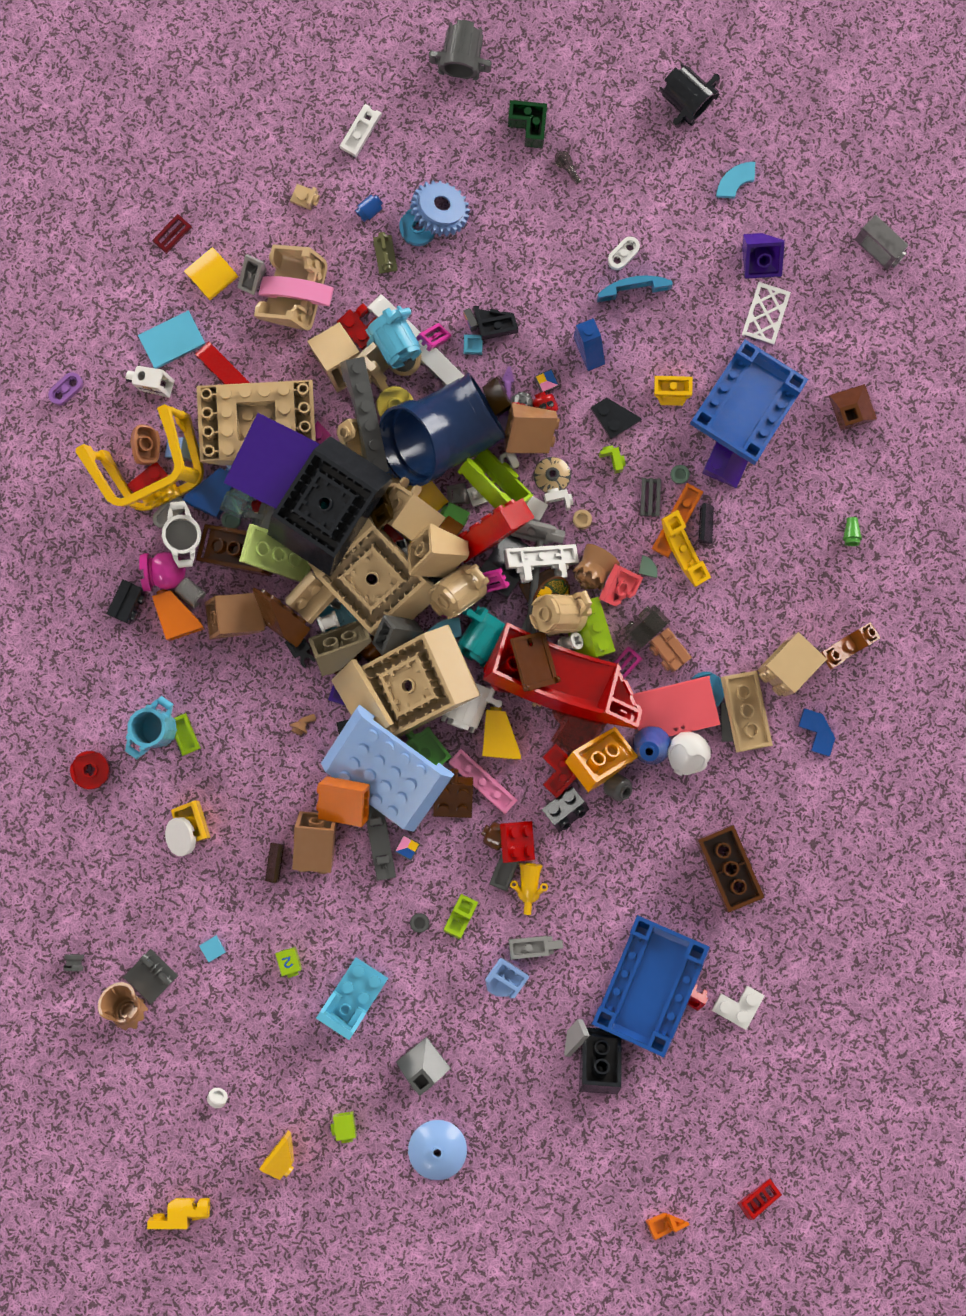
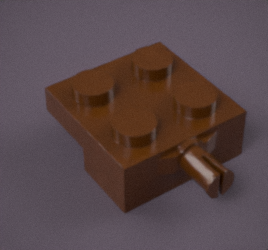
[433,768,473,818]

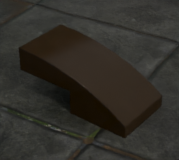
[482,376,511,417]
[371,492,393,530]

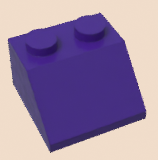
[702,441,748,488]

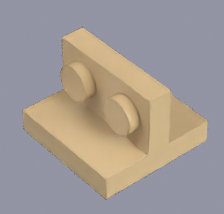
[355,342,389,391]
[285,571,336,624]

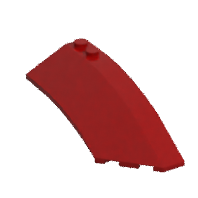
[483,622,642,729]

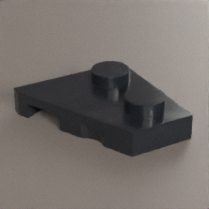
[473,306,518,340]
[590,397,642,440]

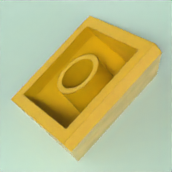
[171,800,211,842]

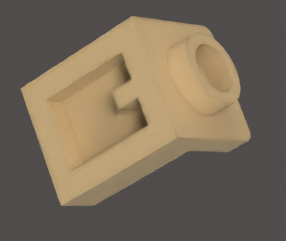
[290,184,320,210]

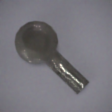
[555,151,583,185]

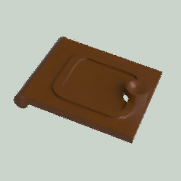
[510,632,561,692]

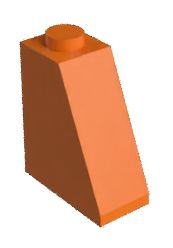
[152,589,205,641]

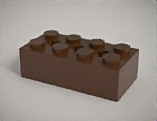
[695,825,765,913]

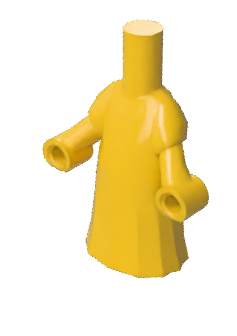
[510,863,548,915]

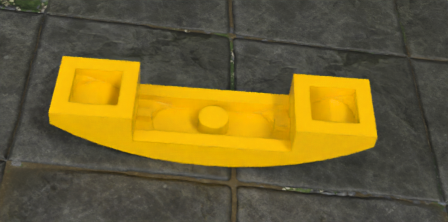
[661,510,711,587]

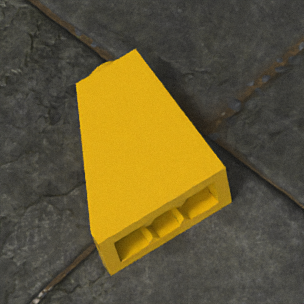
[482,707,521,760]

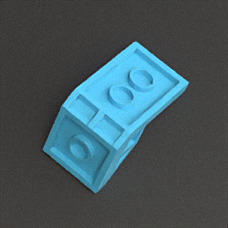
[316,957,388,1040]

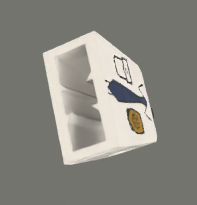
[126,366,175,398]

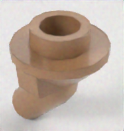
[290,714,316,736]

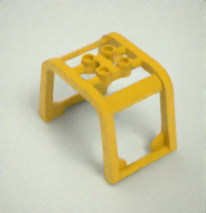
[75,404,204,511]

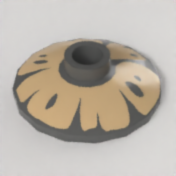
[533,457,571,493]

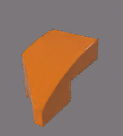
[645,1212,690,1240]

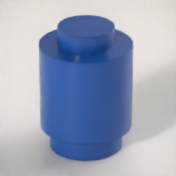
[355,194,383,222]

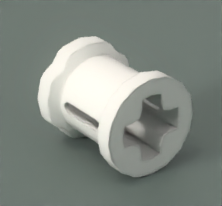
[317,611,340,633]
[558,632,583,650]

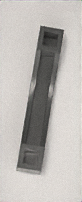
[340,357,389,472]

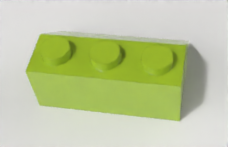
[568,596,616,658]

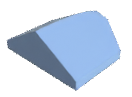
[485,958,530,998]

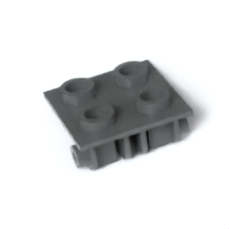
[123,949,178,1004]

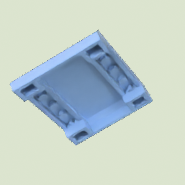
[321,705,454,832]

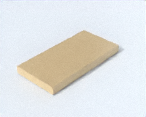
[331,659,394,730]
[721,671,773,753]

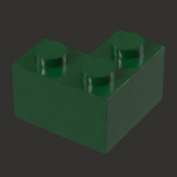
[508,100,547,149]

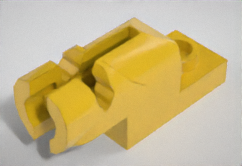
[147,1198,210,1229]

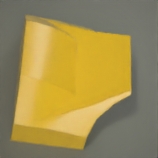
[654,376,693,406]

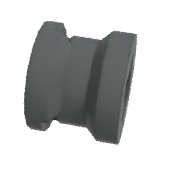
[63,954,84,971]

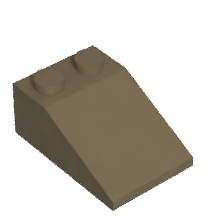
[308,620,372,677]

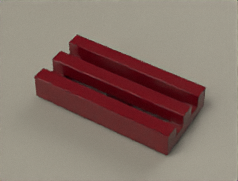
[152,214,192,254]

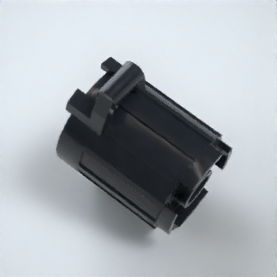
[659,63,720,128]

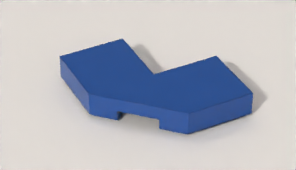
[798,708,836,757]

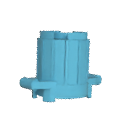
[365,306,422,369]
[125,696,177,760]

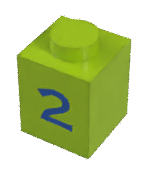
[275,946,302,978]

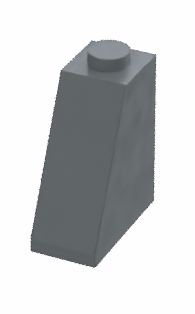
[372,615,424,655]

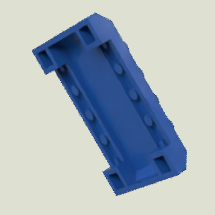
[690,339,809,465]
[592,915,710,1057]

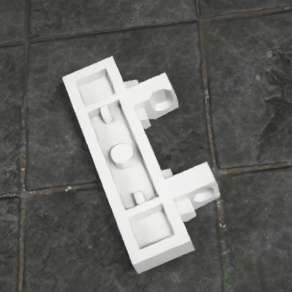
[503,544,579,583]

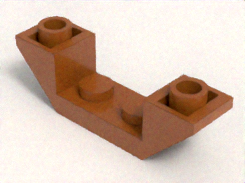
[820,622,880,670]

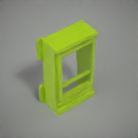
[457,449,533,508]

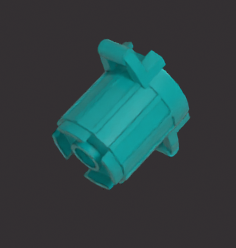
[457,606,505,668]

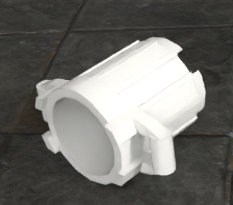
[162,501,201,568]
[441,683,502,733]

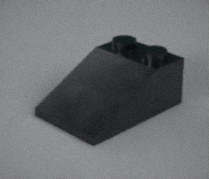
[480,535,530,599]
[579,1027,622,1095]

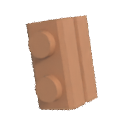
[649,627,692,673]

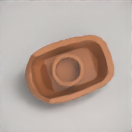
[130,424,160,465]

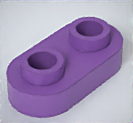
[48,372,83,406]

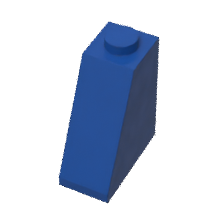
[573,318,605,371]
[182,468,234,520]

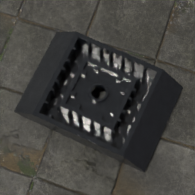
[267,436,394,577]

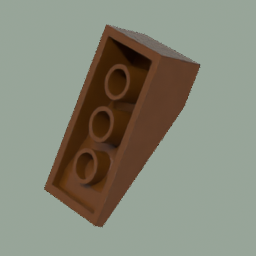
[196,524,273,577]

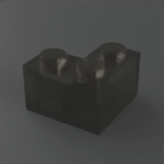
[623,604,670,651]

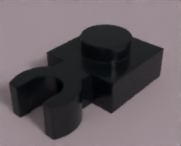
[284,638,316,668]

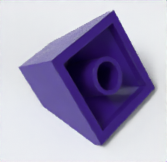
[742,233,785,279]

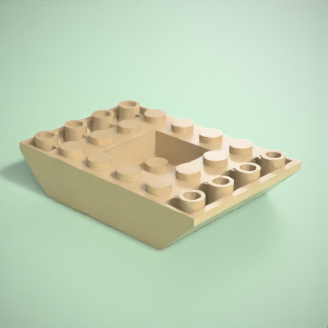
[197,380,316,466]
[308,516,434,636]
[361,625,481,738]

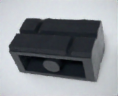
[106,579,147,625]

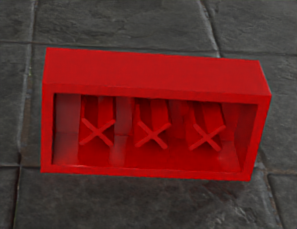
[457,498,535,563]

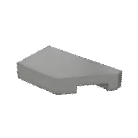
[564,1019,590,1057]

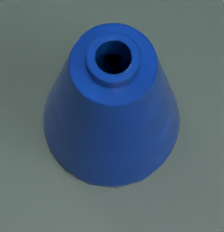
[633,726,671,765]

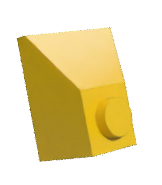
[259,1130,294,1180]

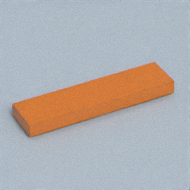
[652,483,704,558]

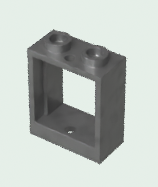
[855,214,909,270]

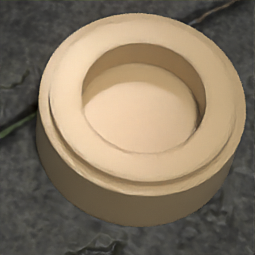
[573,510,592,530]

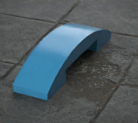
[597,275,673,303]

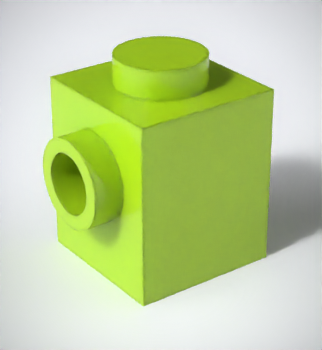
[331,1111,357,1143]

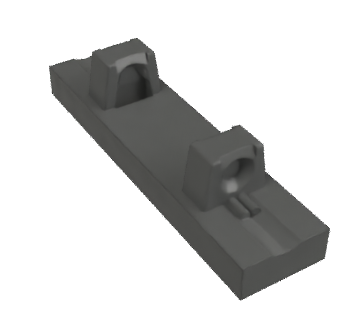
[366,805,396,881]

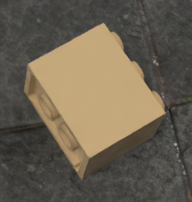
[757,632,827,697]

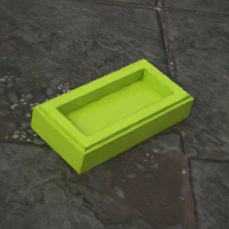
[174,713,201,756]

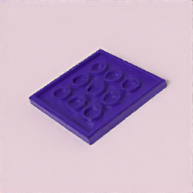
[223,413,320,509]

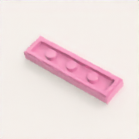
[448,749,518,814]

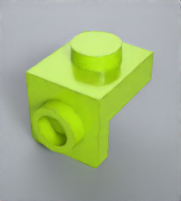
[599,445,626,474]

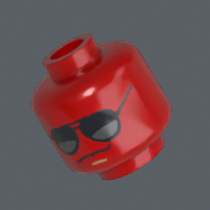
[532,391,558,412]

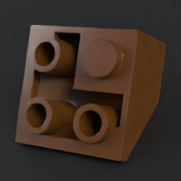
[829,384,877,431]

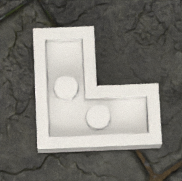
[712,986,765,1030]

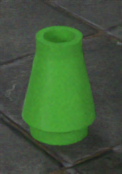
[843,517,862,546]

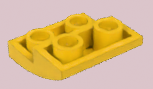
[184,247,239,300]

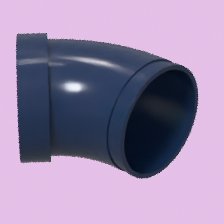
[379,372,507,486]

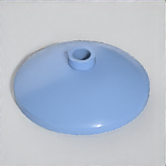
[408,1120,467,1180]

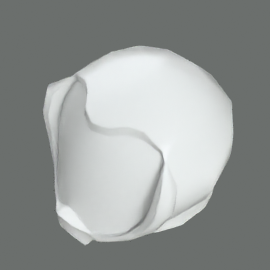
[668,731,711,776]

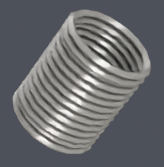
[174,578,206,608]

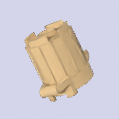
[428,564,489,619]
[529,590,592,637]

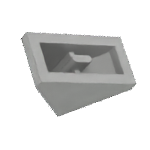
[237,254,267,295]

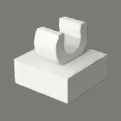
[467,487,488,508]

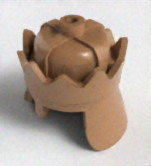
[573,544,620,590]
[98,982,148,1031]

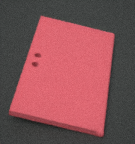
[632,676,721,737]

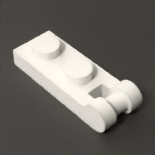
[340,104,382,158]

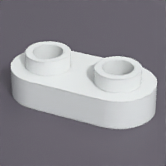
[608,237,640,270]

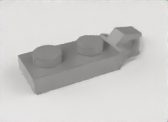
[511,520,565,545]
[509,936,563,959]

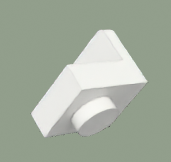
[544,488,573,511]

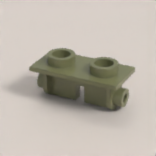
[373,232,398,274]

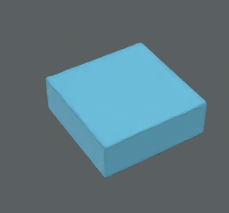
[464,335,483,355]
[199,935,226,962]

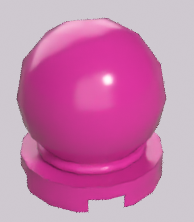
[139,552,186,591]

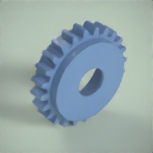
[410,180,470,237]

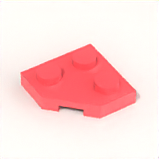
[599,564,643,607]

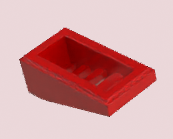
[737,1179,782,1220]

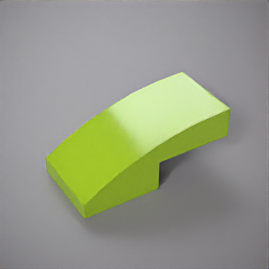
[443,894,478,939]

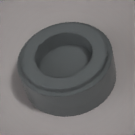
[410,913,429,933]

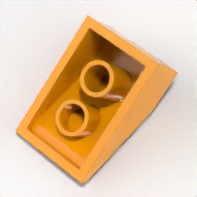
[565,727,638,792]

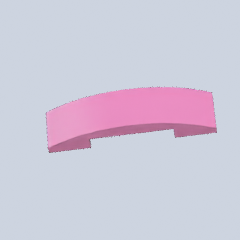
[258,276,334,307]

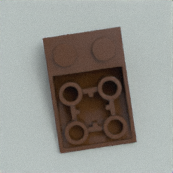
[252,588,310,647]

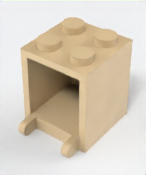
[387,477,446,541]

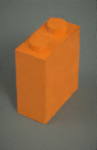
[316,776,370,827]

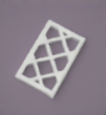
[742,282,791,345]

